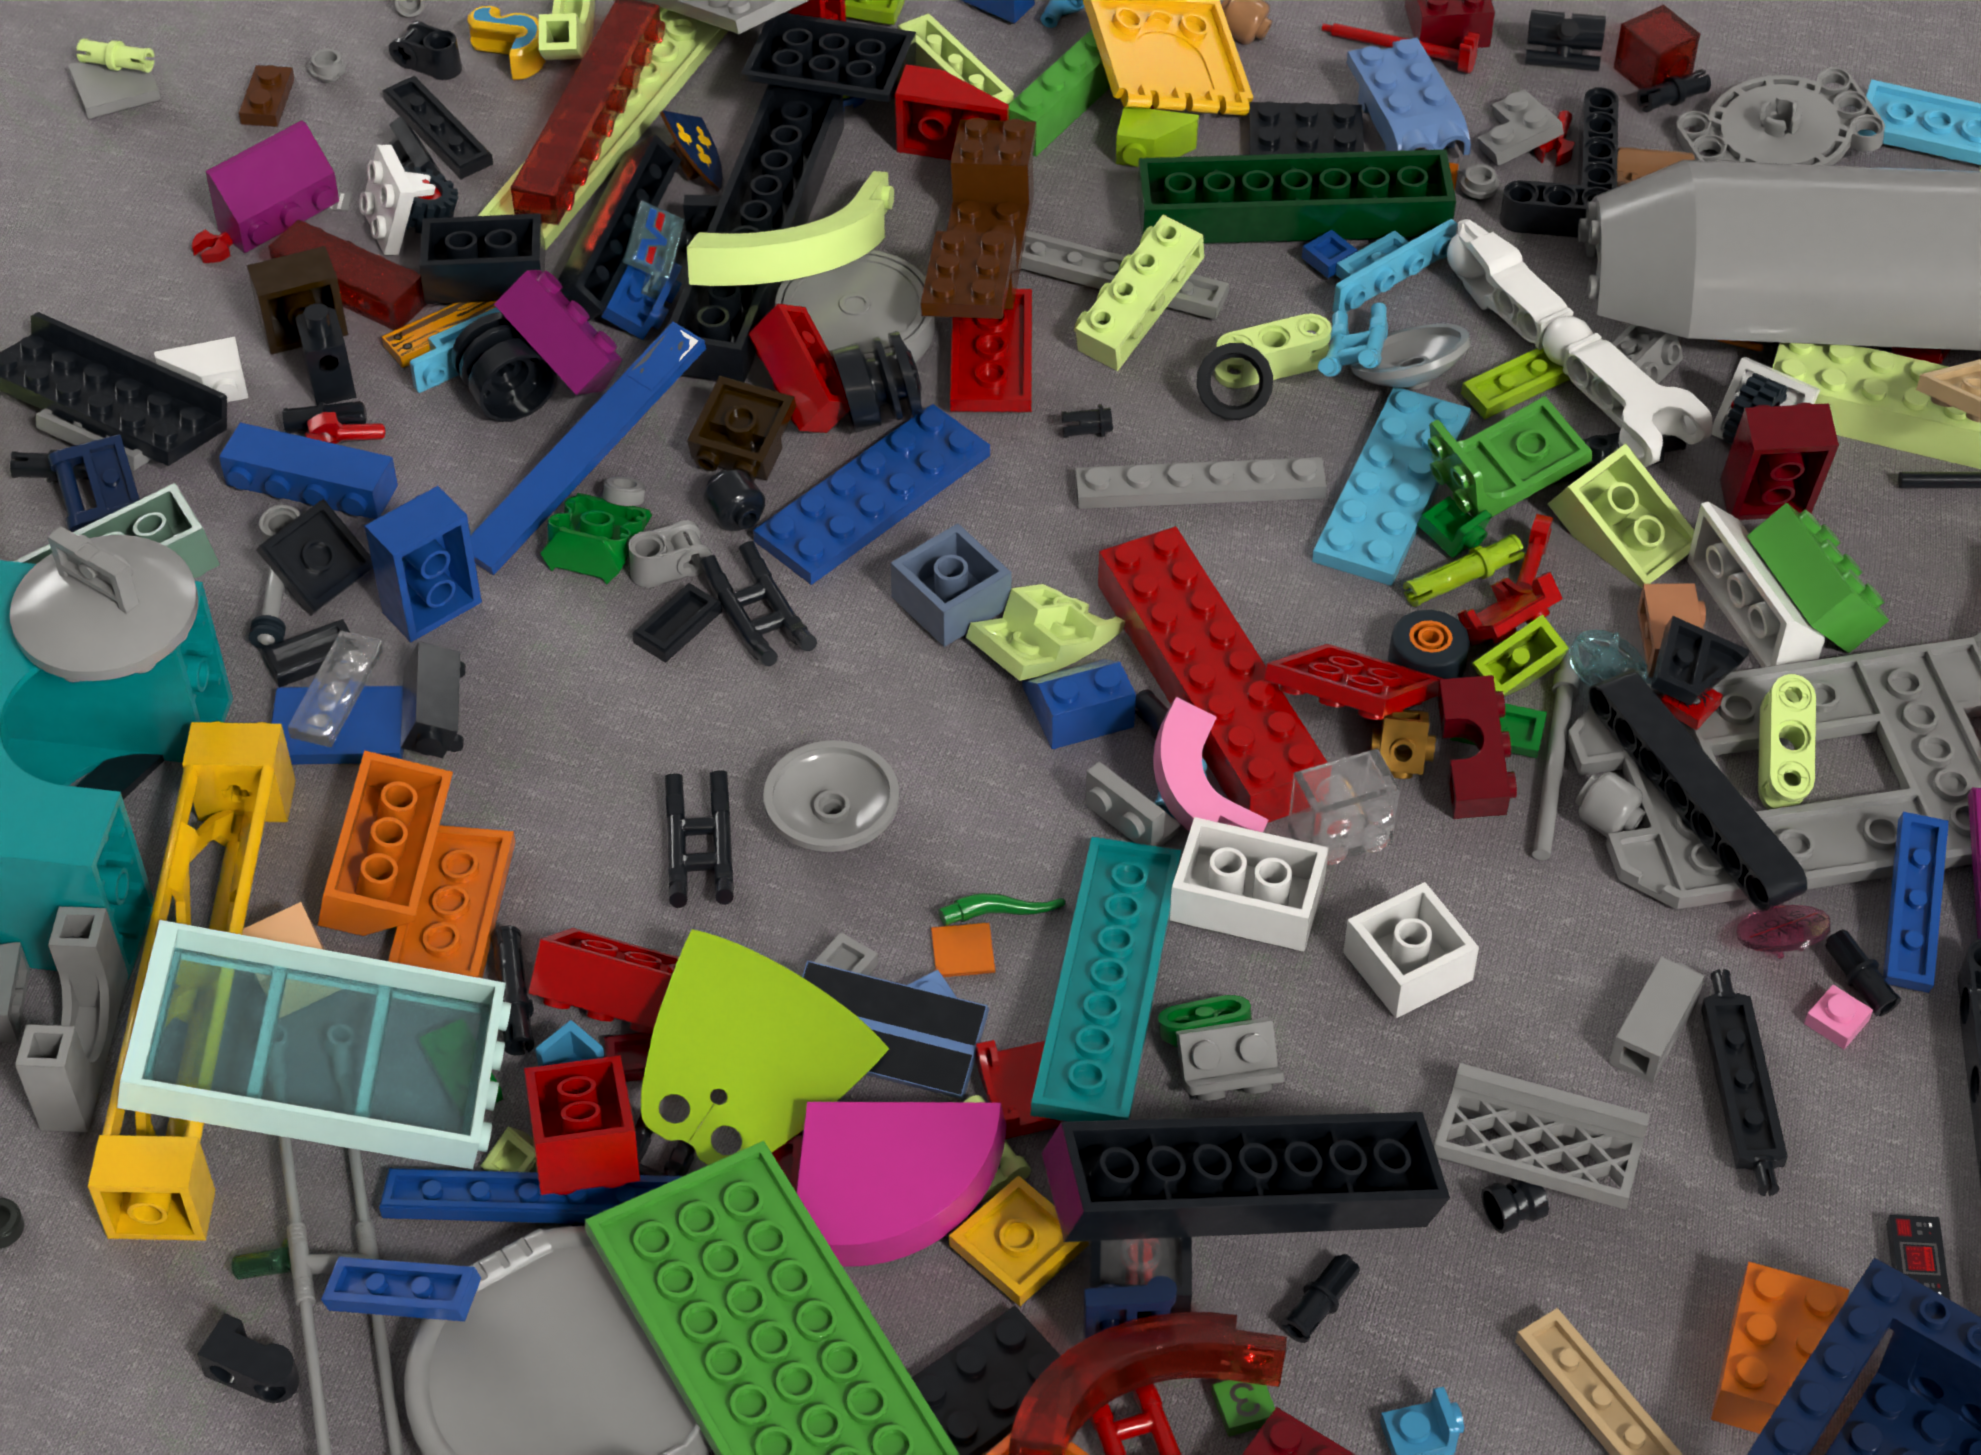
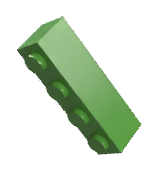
[1009,29,1111,157]

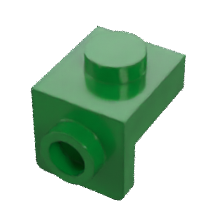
[1417,496,1492,558]

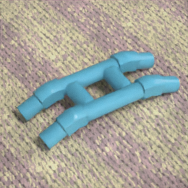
[1318,303,1388,377]

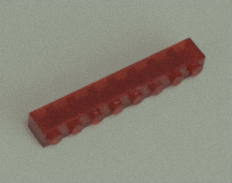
[511,0,665,225]

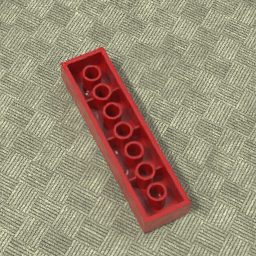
[1098,526,1332,823]

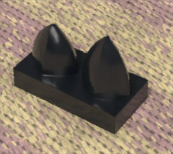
[388,116,447,182]

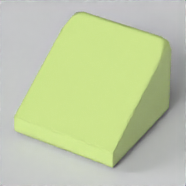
[480,1126,537,1172]

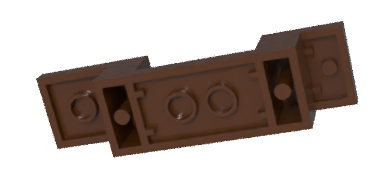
[921,118,1037,319]

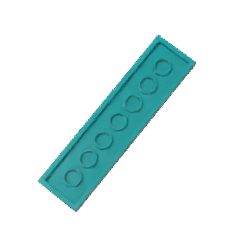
[1031,836,1181,1122]

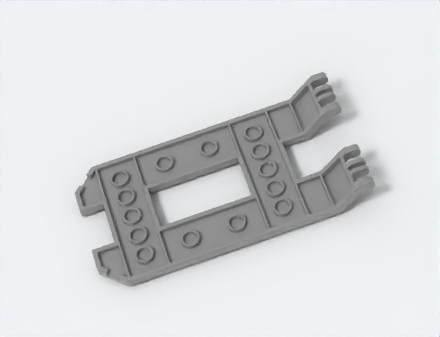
[1567,632,1981,909]

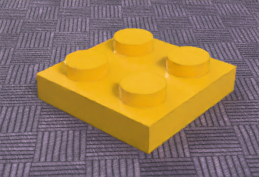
[949,1175,1089,1307]

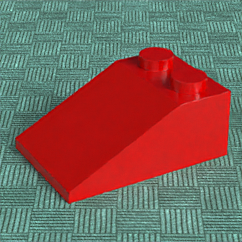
[895,64,1009,160]

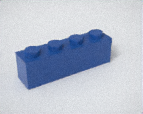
[219,422,398,519]

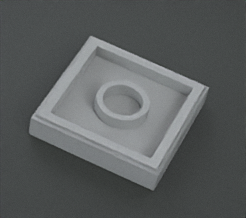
[68,46,161,119]

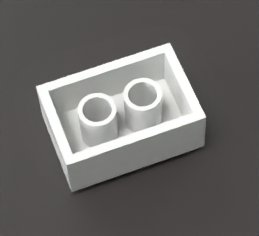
[1170,817,1329,952]

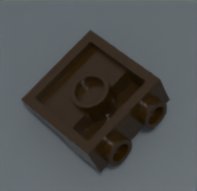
[687,376,796,481]

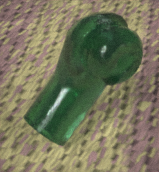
[231,1238,291,1280]

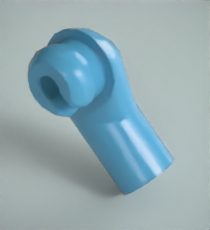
[1041,0,1084,28]

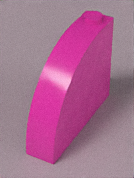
[797,1102,1007,1267]

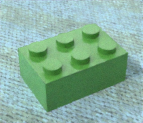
[1747,503,1890,653]

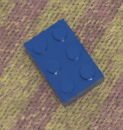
[364,486,482,643]

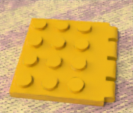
[1082,0,1254,116]

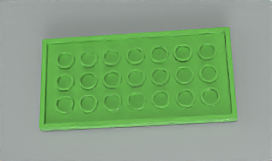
[585,1141,959,1455]

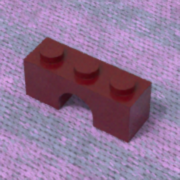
[1437,675,1517,819]

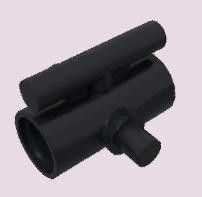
[1525,9,1606,71]

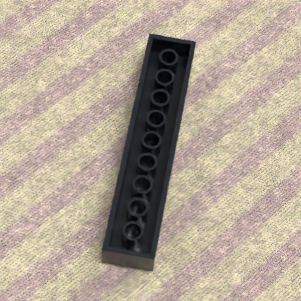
[667,84,844,383]

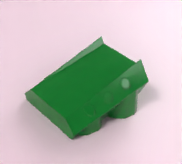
[541,493,652,585]

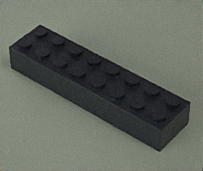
[1042,1112,1450,1242]

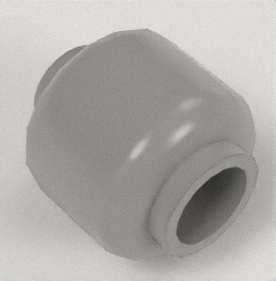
[1575,772,1646,837]

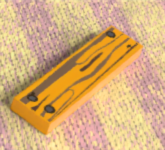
[381,301,496,368]

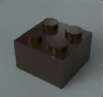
[247,246,349,355]

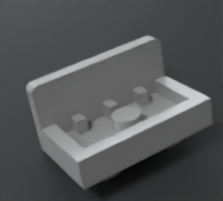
[1086,761,1180,847]

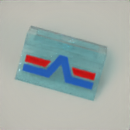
[623,201,685,299]

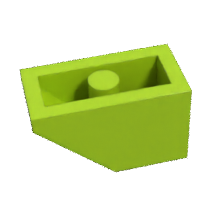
[1116,107,1199,167]
[1472,614,1569,697]

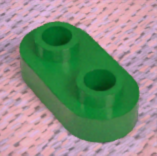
[1158,995,1252,1048]

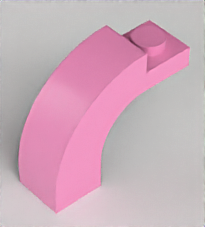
[1153,697,1269,832]

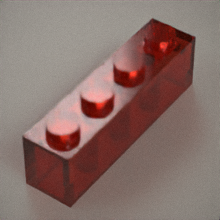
[268,219,427,331]

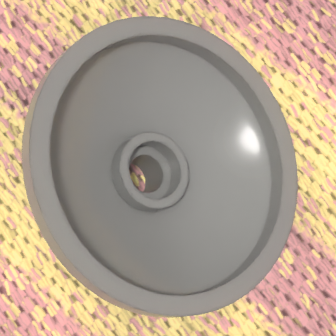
[1350,324,1471,390]
[763,740,899,852]

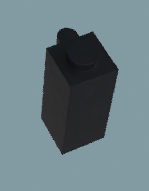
[401,641,466,758]

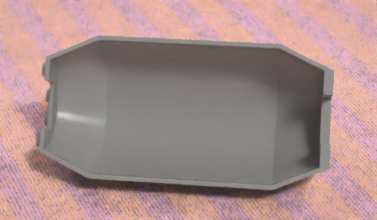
[1578,160,1981,351]

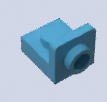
[1380,1386,1464,1455]

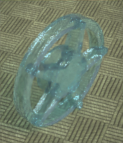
[1569,630,1648,687]

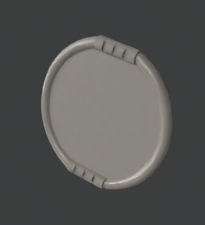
[404,1226,712,1455]

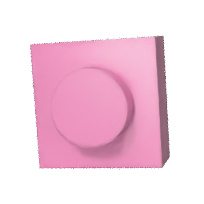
[1804,985,1873,1049]

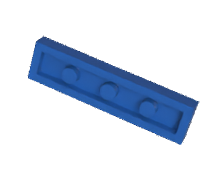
[1883,811,1949,993]

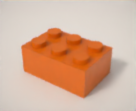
[1711,1261,1849,1434]

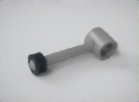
[249,505,301,649]

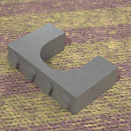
[15,906,128,1132]

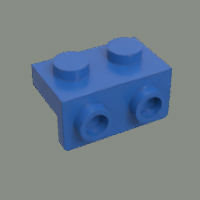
[601,256,682,340]

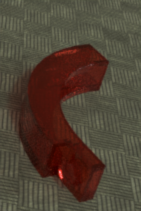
[1008,1312,1287,1455]

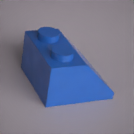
[1022,659,1136,749]

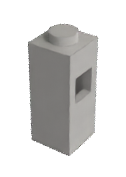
[1609,956,1705,1084]

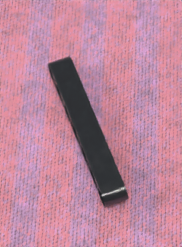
[1588,669,1808,911]

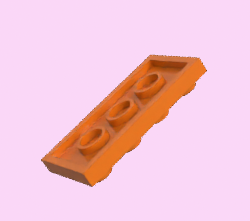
[388,825,515,979]

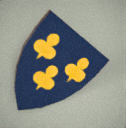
[660,110,723,192]

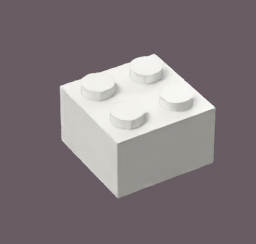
[1343,882,1479,1018]

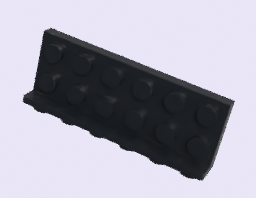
[0,312,227,466]

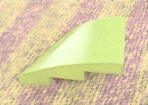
[966,584,1125,681]

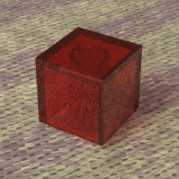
[1613,4,1700,89]

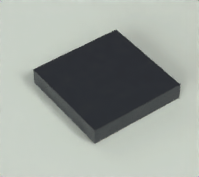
[256,499,373,616]

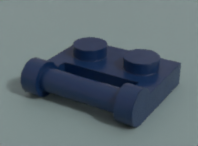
[47,434,140,532]
[1083,1276,1177,1361]

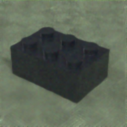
[419,213,545,305]

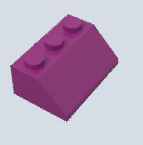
[205,120,340,253]
[494,270,622,395]

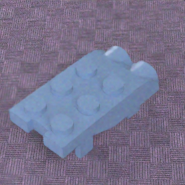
[1347,37,1471,156]

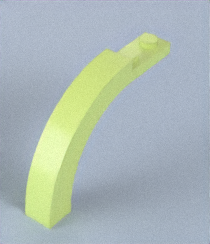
[539,0,595,60]
[687,171,894,286]

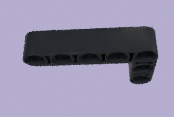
[1500,87,1619,238]

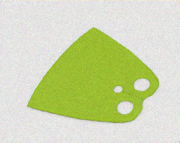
[641,929,889,1165]

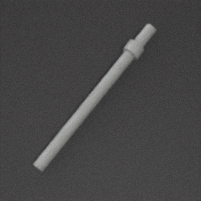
[1532,646,1580,861]

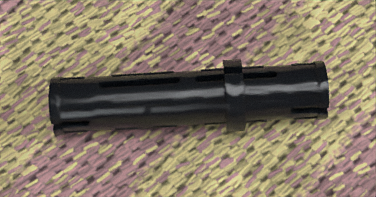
[491,925,534,1056]

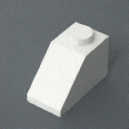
[154,337,248,402]

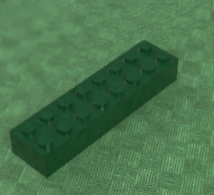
[1137,149,1456,243]

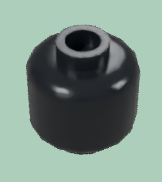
[703,469,765,531]

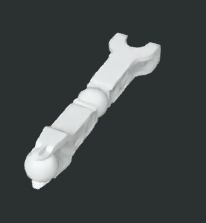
[1447,219,1713,467]

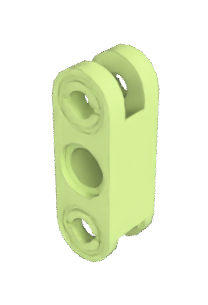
[1215,313,1332,389]
[1758,674,1816,809]

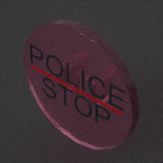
[1737,905,1831,959]

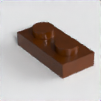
[239,65,295,127]

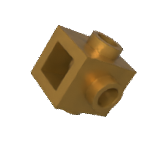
[1370,710,1436,779]

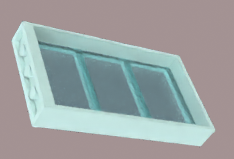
[117,920,511,1169]

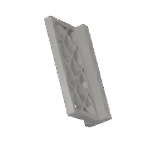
[1434,1063,1650,1210]

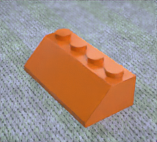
[317,750,453,936]

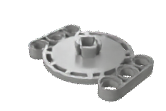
[1676,67,1885,166]

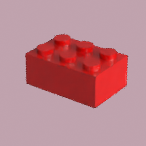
[524,1055,640,1195]

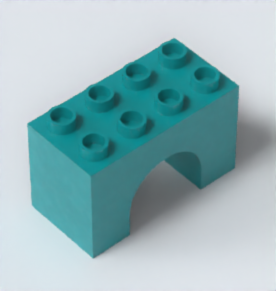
[0,560,233,980]

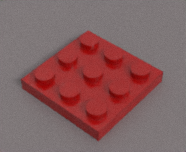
[1264,643,1443,720]

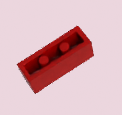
[749,303,850,433]

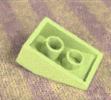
[1548,443,1694,588]

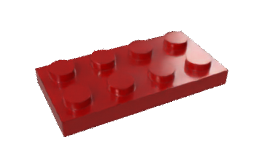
[950,289,1032,412]

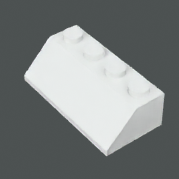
[1687,502,1825,668]

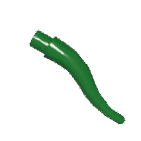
[938,893,1066,926]

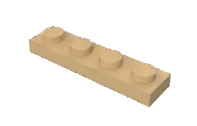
[1515,1308,1683,1455]

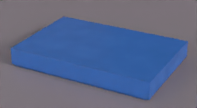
[271,686,404,765]

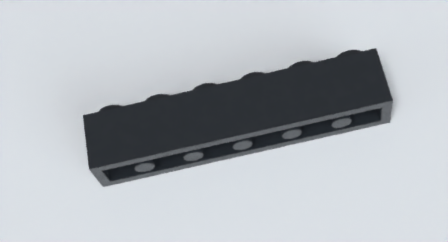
[558,134,681,321]

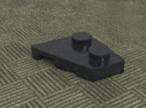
[1651,616,1749,705]

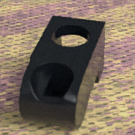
[197,1313,299,1404]

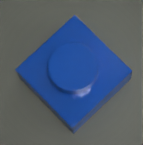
[1302,230,1358,278]

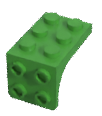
[1427,396,1592,518]

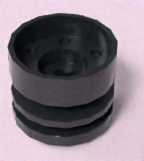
[451,312,557,422]
[831,331,922,433]

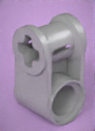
[628,520,712,588]

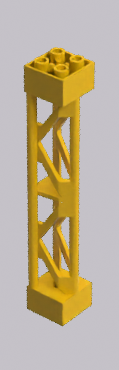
[88,721,296,1241]

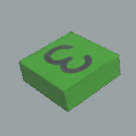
[1212,1371,1275,1437]

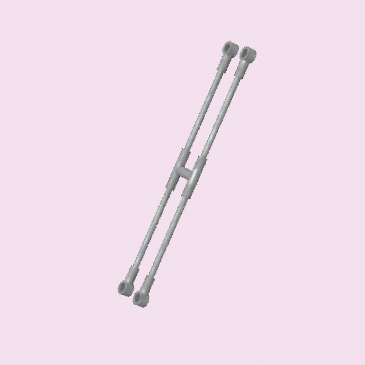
[256,1026,404,1455]

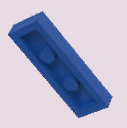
[321,1257,481,1322]

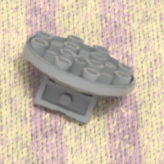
[10,526,198,682]

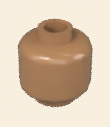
[1221,0,1273,45]

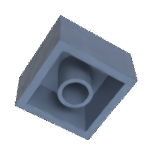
[891,523,1012,647]

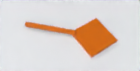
[931,923,995,977]

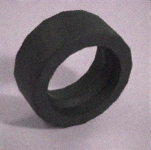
[1196,343,1273,420]

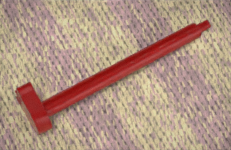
[1321,23,1480,74]

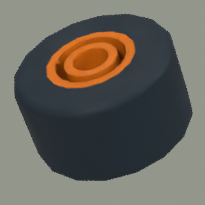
[1388,609,1470,679]

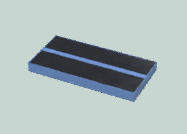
[802,961,989,1100]

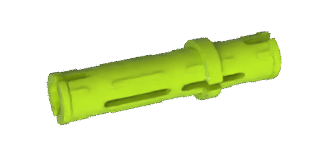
[1403,534,1524,607]

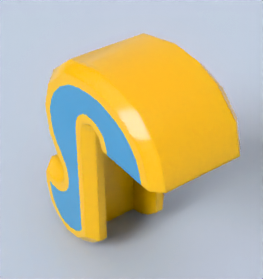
[467,6,546,80]

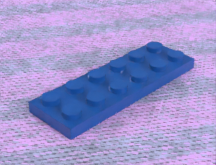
[753,404,990,585]

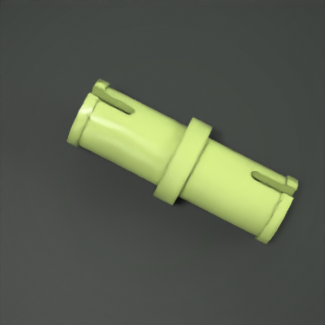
[76,38,155,72]

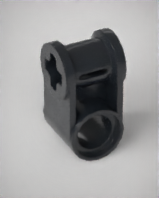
[389,21,462,80]

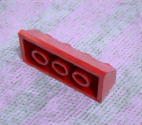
[529,928,679,1034]

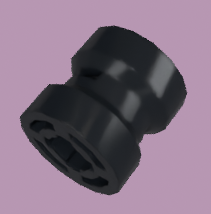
[1481,1178,1549,1234]

